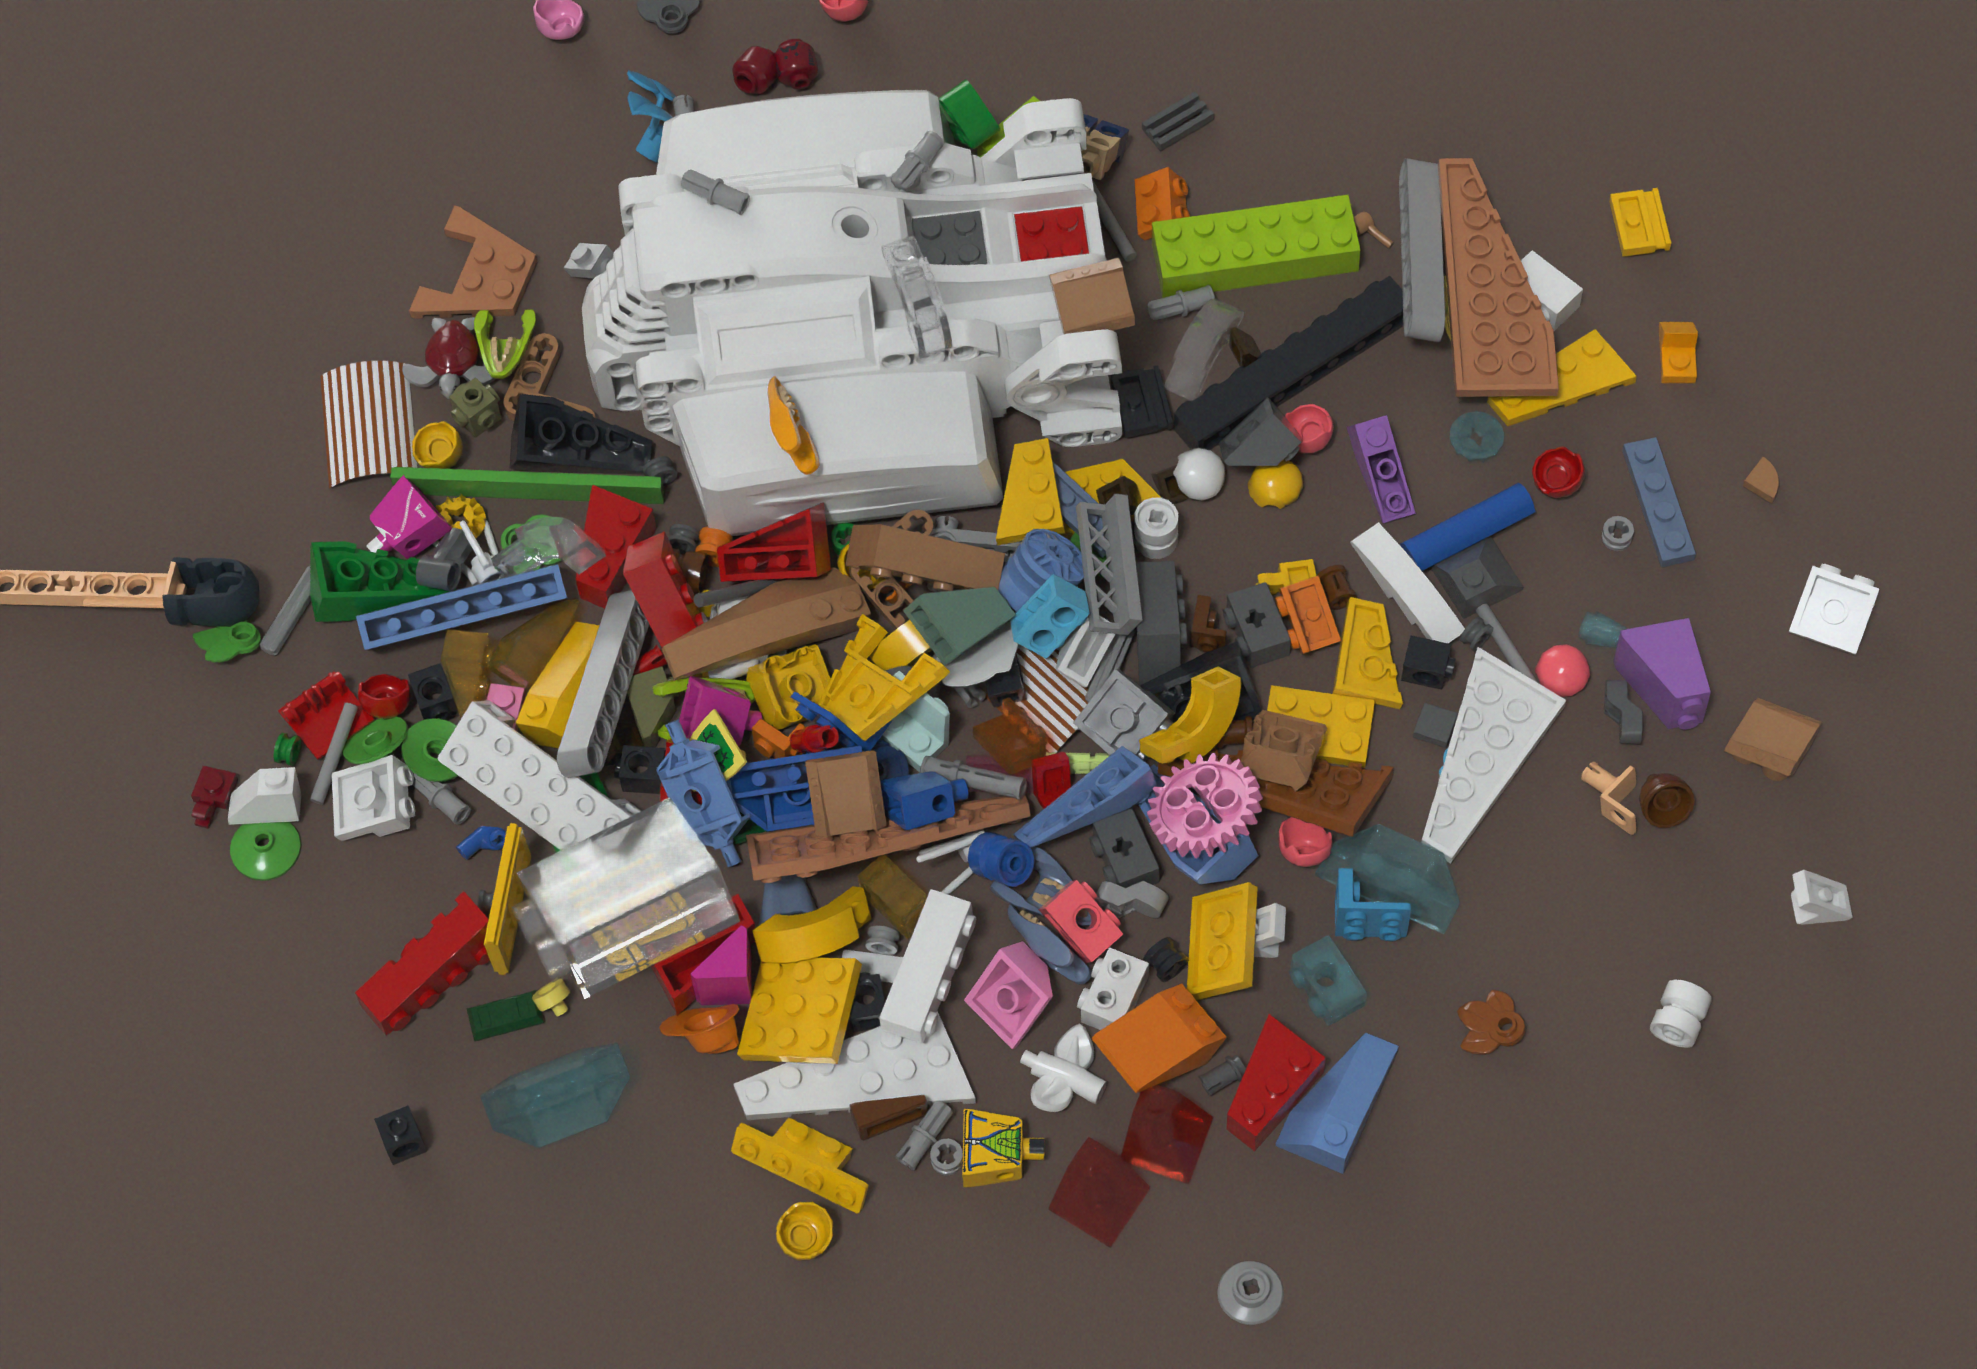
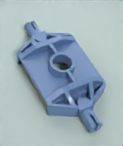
[656,719,750,867]

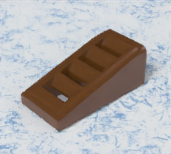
[849,1095,928,1141]

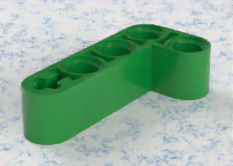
[938,79,1000,150]

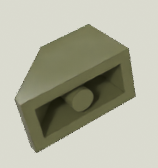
[626,666,679,747]

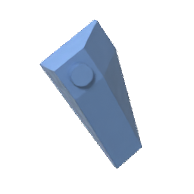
[1276,1033,1399,1174]

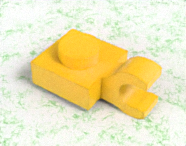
[1256,559,1316,595]

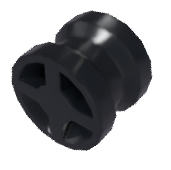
[1143,937,1189,982]

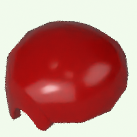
[1532,446,1585,498]
[358,674,411,719]

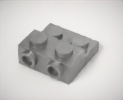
[1073,669,1175,761]

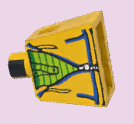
[962,1109,1044,1187]

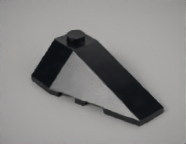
[509,394,652,475]
[1140,641,1262,723]

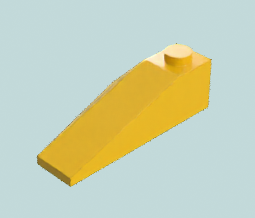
[516,622,600,748]

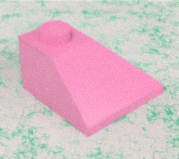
[964,941,1053,1049]

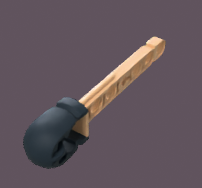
[0,557,260,626]

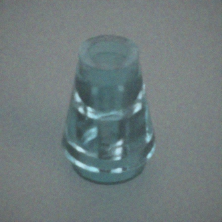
[1578,611,1628,648]

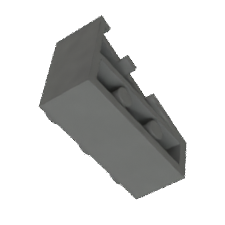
[1136,561,1187,685]

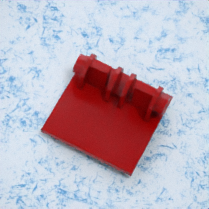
[278,671,374,760]

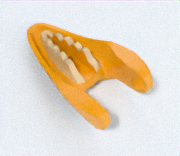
[767,376,820,475]

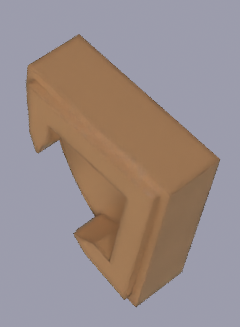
[1743,457,1779,504]

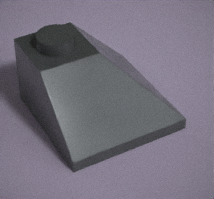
[1219,397,1301,466]
[1430,536,1524,619]

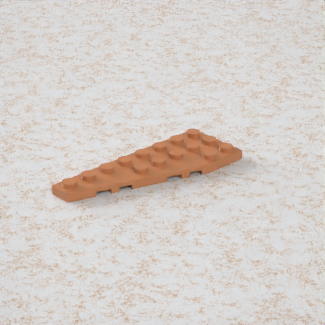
[1438,158,1559,397]
[746,795,1030,883]

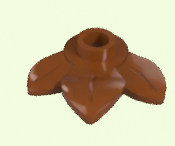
[1457,990,1526,1055]

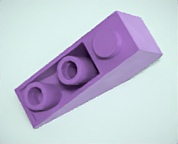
[1347,415,1416,523]

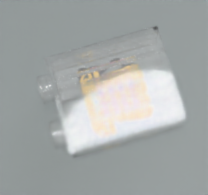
[512,797,740,999]

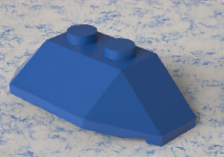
[726,746,862,832]

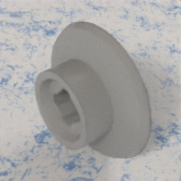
[1217,1261,1284,1325]

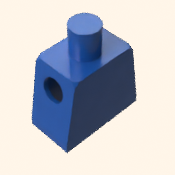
[880,771,968,830]

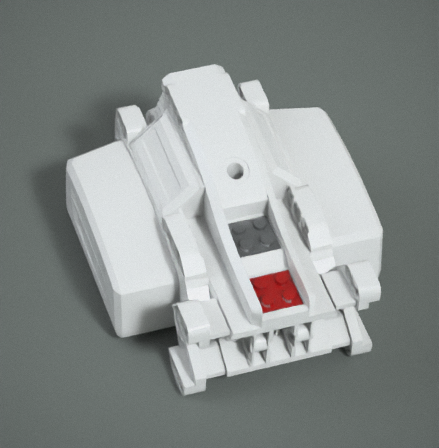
[582,90,1122,536]

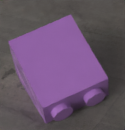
[1613,618,1711,730]

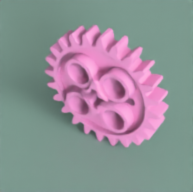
[1147,753,1263,859]

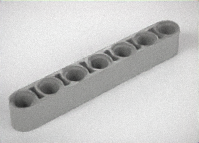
[1399,158,1445,342]
[557,590,649,778]

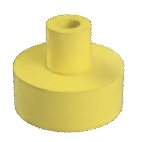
[532,979,570,1017]

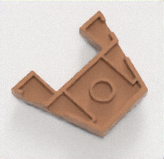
[409,205,537,319]

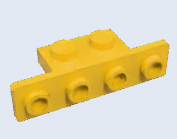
[731,1117,869,1214]

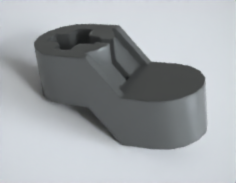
[1604,680,1642,744]

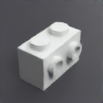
[1077,947,1149,1030]

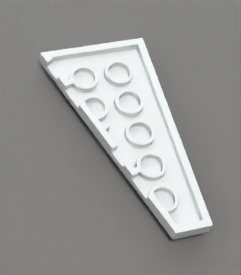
[1421,647,1566,864]
[733,1011,976,1120]

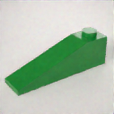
[310,541,456,622]

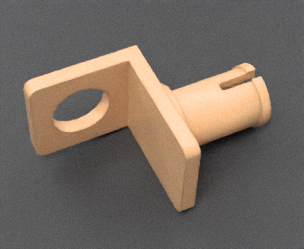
[1581,762,1636,835]

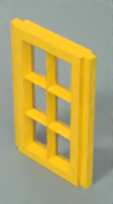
[484,823,531,975]

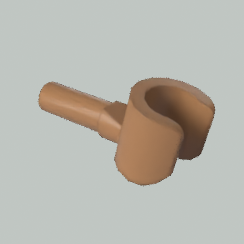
[1353,212,1394,249]

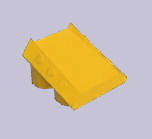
[746,644,830,730]

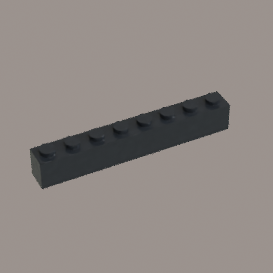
[1174,276,1404,450]

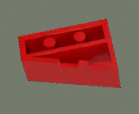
[575,485,657,609]
[1226,1014,1325,1152]

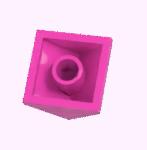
[690,925,752,1006]

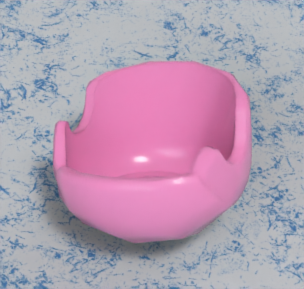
[533,0,584,40]

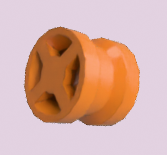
[695,526,733,567]

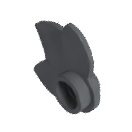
[637,0,700,34]

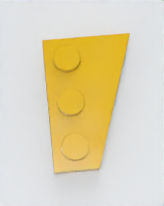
[996,438,1065,546]
[1332,597,1403,709]

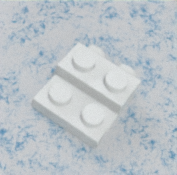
[1789,564,1879,656]
[332,755,415,841]

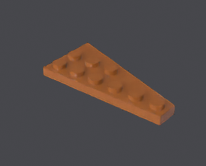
[1158,747,1394,837]

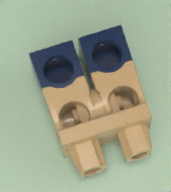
[1081,114,1129,180]

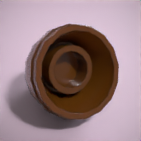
[1639,773,1695,828]

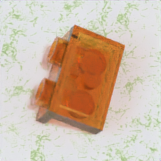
[973,697,1048,775]

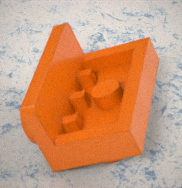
[1134,167,1190,241]
[1275,576,1341,655]

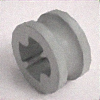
[1601,516,1634,551]
[865,926,900,955]
[930,1138,963,1176]

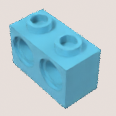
[1010,574,1090,659]

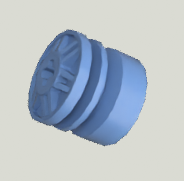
[998,529,1084,612]

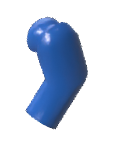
[456,826,506,860]

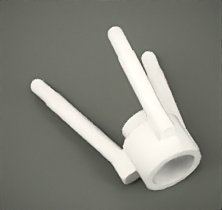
[433,520,506,586]
[916,829,985,895]

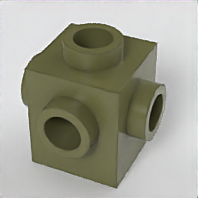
[449,377,501,438]

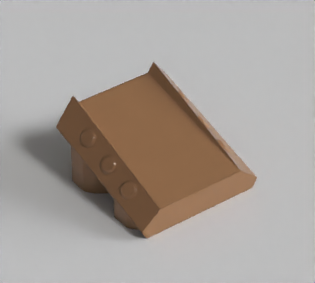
[1049,258,1135,334]
[1724,698,1823,781]
[1241,710,1327,792]
[805,750,886,838]

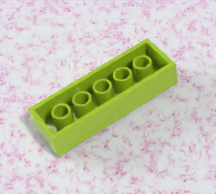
[1152,195,1361,298]

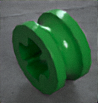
[831,523,854,555]
[273,732,301,766]

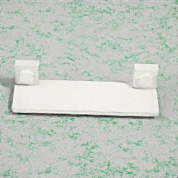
[438,700,652,877]

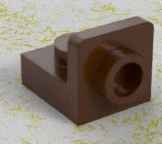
[1190,595,1227,652]

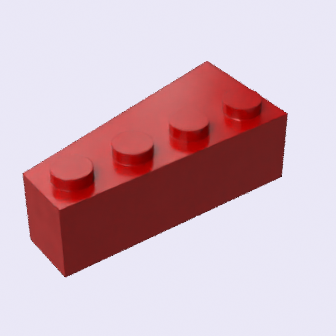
[355,891,490,1036]

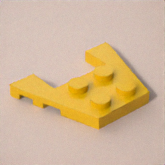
[818,614,950,741]

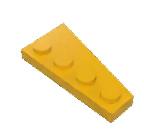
[1487,329,1637,427]

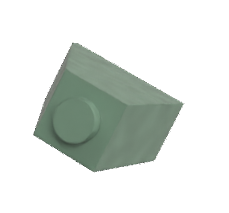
[903,587,1016,666]

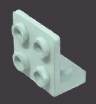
[880,671,950,772]

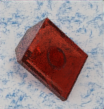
[1120,1085,1213,1184]
[1049,1137,1150,1248]

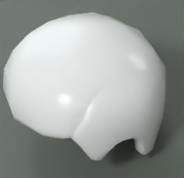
[1173,448,1225,501]

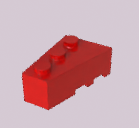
[717,502,831,582]
[623,531,708,648]
[643,894,755,1016]

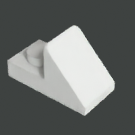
[1791,870,1853,925]
[1254,903,1286,958]

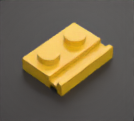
[1609,188,1671,257]

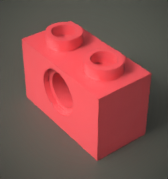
[1038,880,1123,963]

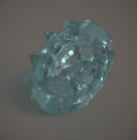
[1450,411,1504,462]

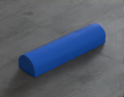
[1400,483,1536,571]

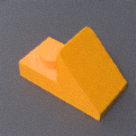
[1659,322,1698,383]

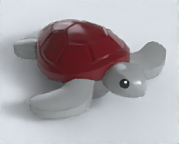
[402,317,495,399]

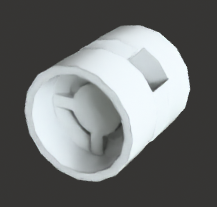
[1134,498,1178,559]
[1650,980,1712,1048]

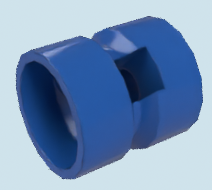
[968,832,1034,886]

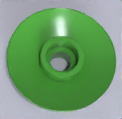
[343,717,408,764]
[401,718,459,782]
[230,822,301,881]

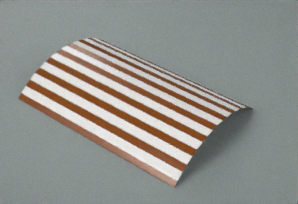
[320,361,417,489]
[977,621,1093,753]

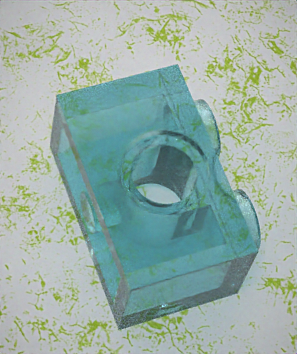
[1289,935,1367,1026]

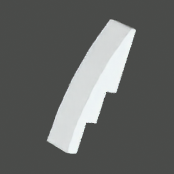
[1350,522,1465,643]

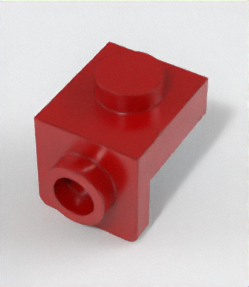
[1031,752,1071,810]

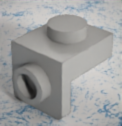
[564,243,613,279]

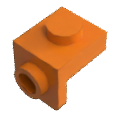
[752,718,806,759]

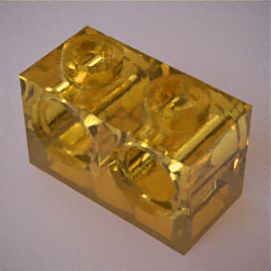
[857,854,928,939]

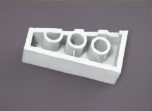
[879,889,976,1043]

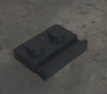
[1111,365,1173,438]

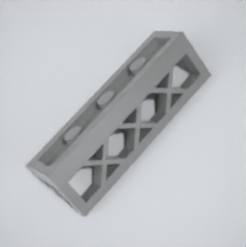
[1076,494,1142,635]

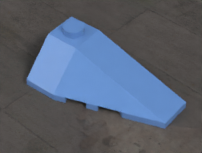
[1013,746,1157,848]
[1138,764,1259,884]

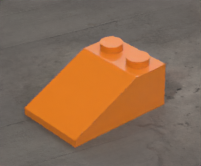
[1091,984,1226,1093]

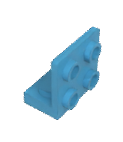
[1335,868,1411,941]

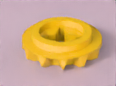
[436,494,486,540]

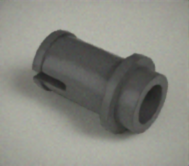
[1198,1055,1246,1096]

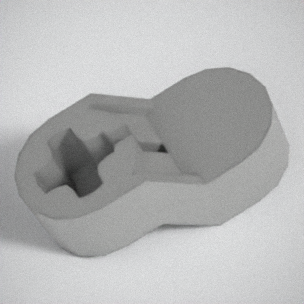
[1095,881,1169,918]

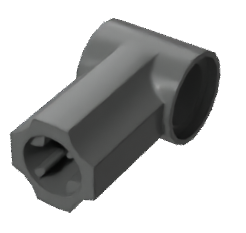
[416,528,473,591]

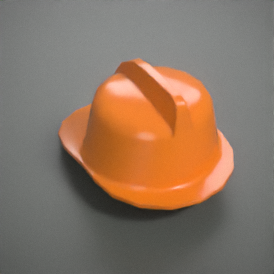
[659,1004,739,1054]

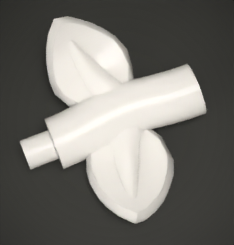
[1020,1023,1107,1112]

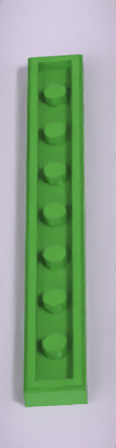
[390,467,665,504]

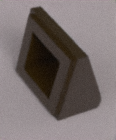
[1229,327,1261,367]
[1151,465,1189,504]
[1096,476,1142,516]
[604,722,644,766]

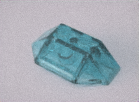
[1315,824,1460,934]
[480,1043,630,1148]

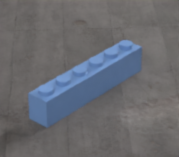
[356,564,567,650]

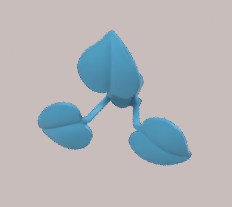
[626,70,676,162]

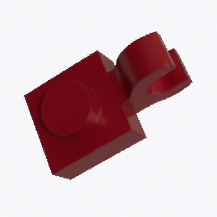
[191,766,238,828]

